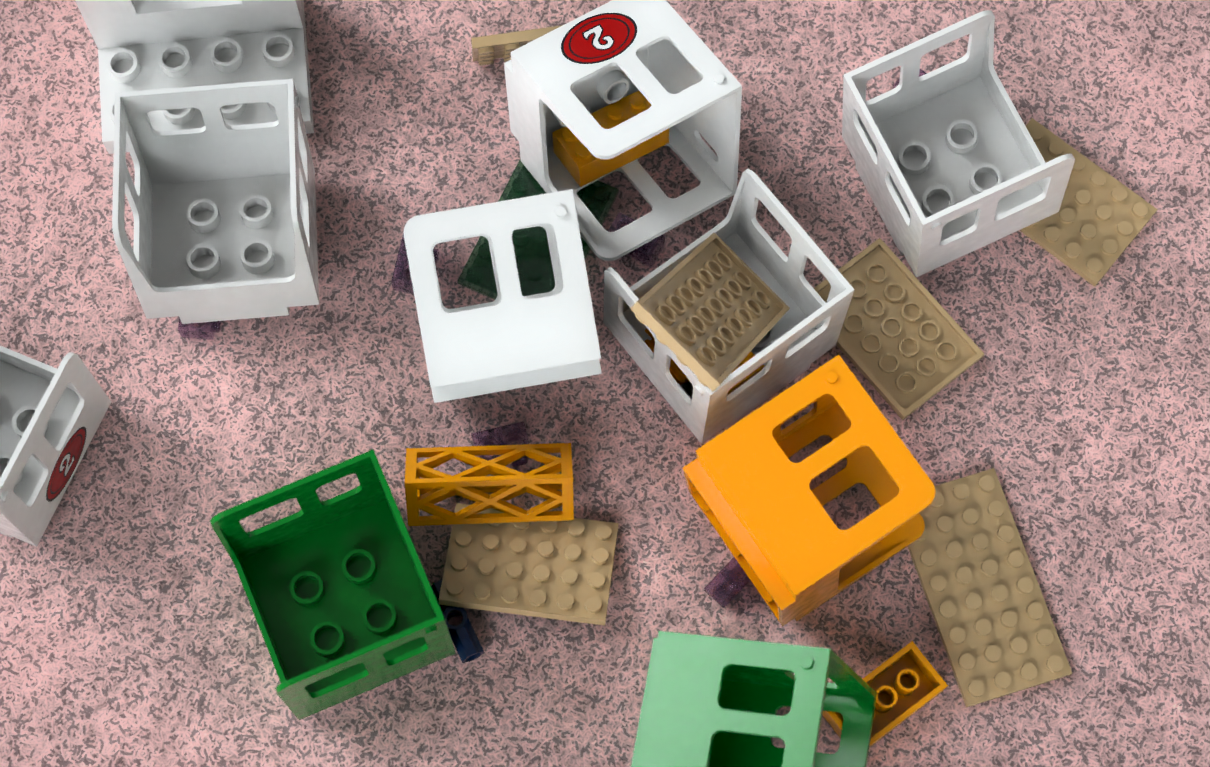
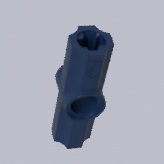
[431,579,484,663]

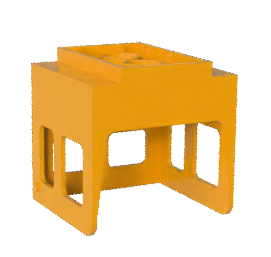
[683,355,935,627]

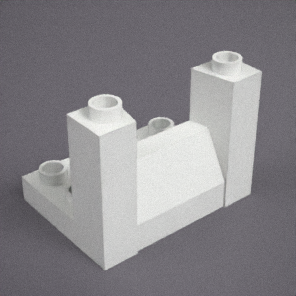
[75,0,314,154]

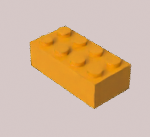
[552,90,669,187]
[822,641,948,748]

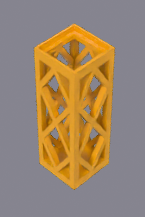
[405,443,574,526]

